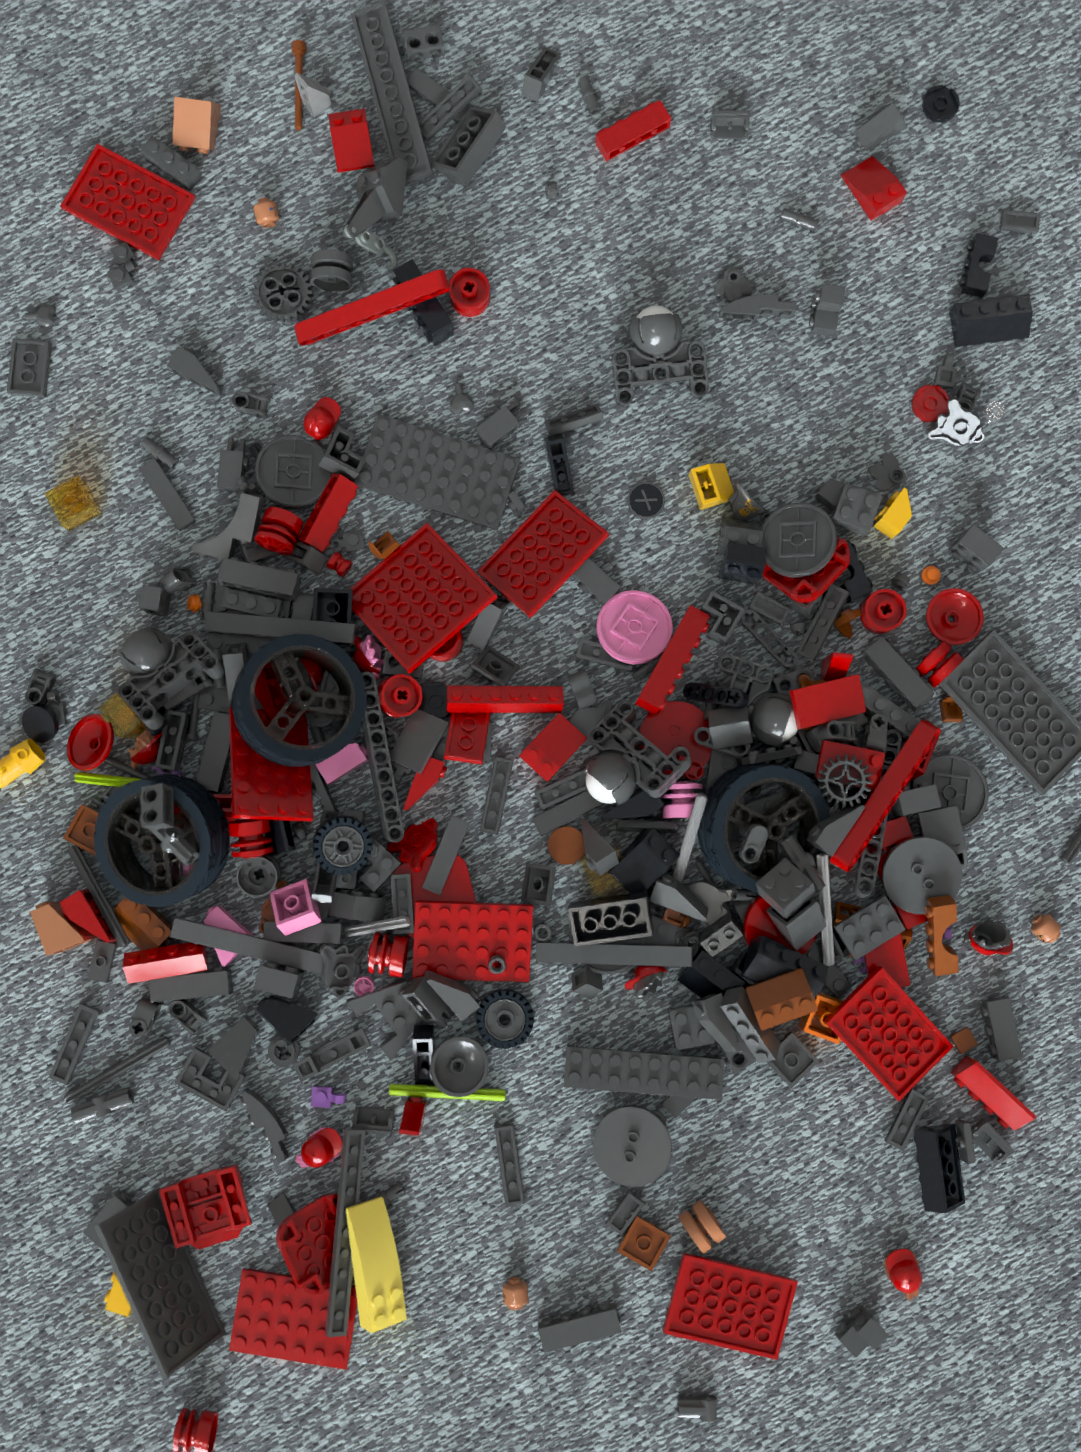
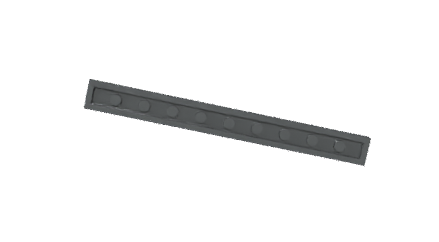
[325,1128,366,1337]

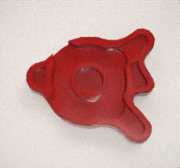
[387,818,438,872]

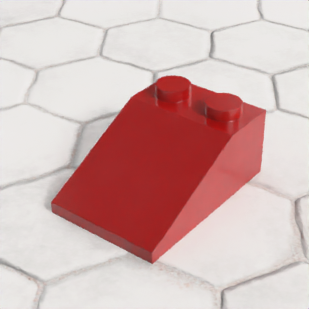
[328,108,375,173]
[841,156,907,221]
[519,712,588,782]
[815,740,885,791]
[59,889,116,943]

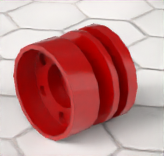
[254,507,304,555]
[228,819,273,858]
[368,932,409,978]
[173,1408,218,1452]

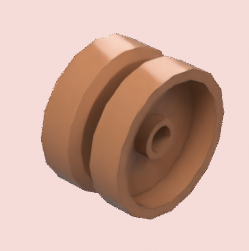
[678,1199,726,1254]

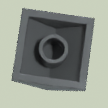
[471,645,520,686]
[708,705,754,749]
[521,863,556,906]

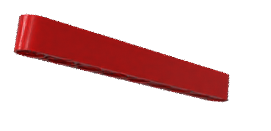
[294,269,450,346]
[830,720,941,872]

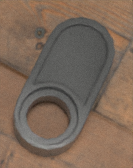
[739,824,768,863]

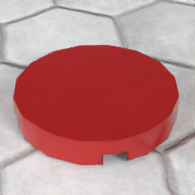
[911,385,950,422]

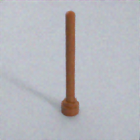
[292,40,306,131]

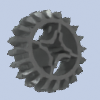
[818,754,873,808]

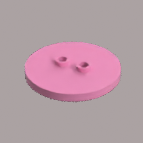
[596,590,673,664]

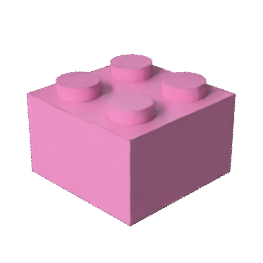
[270,879,322,936]

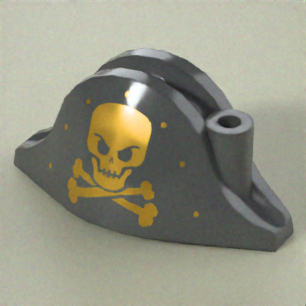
[728,481,768,520]

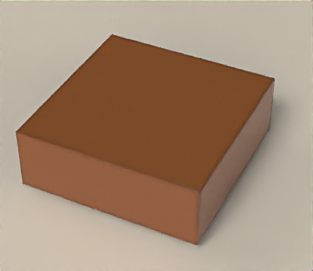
[950,1027,978,1054]

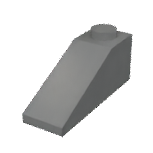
[294,73,331,118]

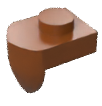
[369,531,400,559]
[834,608,862,639]
[939,695,963,722]
[662,908,691,929]

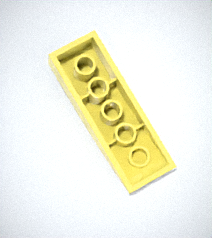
[346,1196,407,1334]

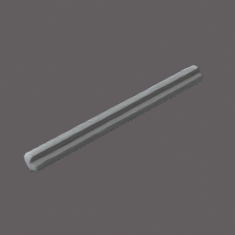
[672,793,707,883]
[816,853,835,966]

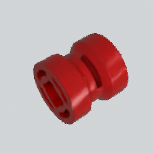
[326,552,353,578]
[683,761,704,780]

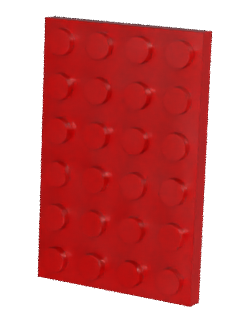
[60,143,196,261]
[477,490,609,618]
[229,707,313,821]
[412,900,533,982]
[824,966,954,1101]
[662,1252,798,1360]
[229,1268,358,1370]

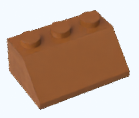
[114,897,173,950]
[745,967,819,1031]

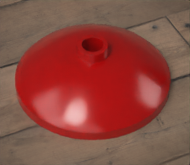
[926,588,984,645]
[67,714,114,771]

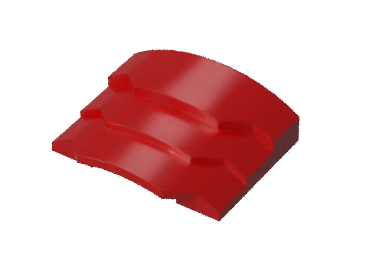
[159,1164,252,1250]

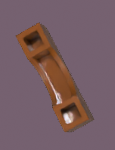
[924,895,958,976]

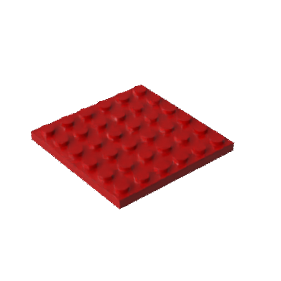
[350,523,498,674]

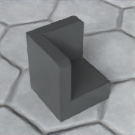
[571,966,603,998]

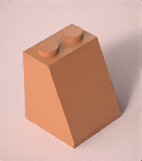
[172,97,221,154]
[30,901,96,956]

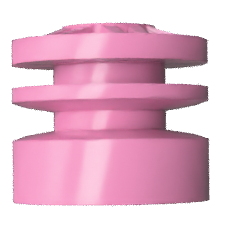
[662,781,703,818]

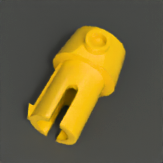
[0,738,46,788]

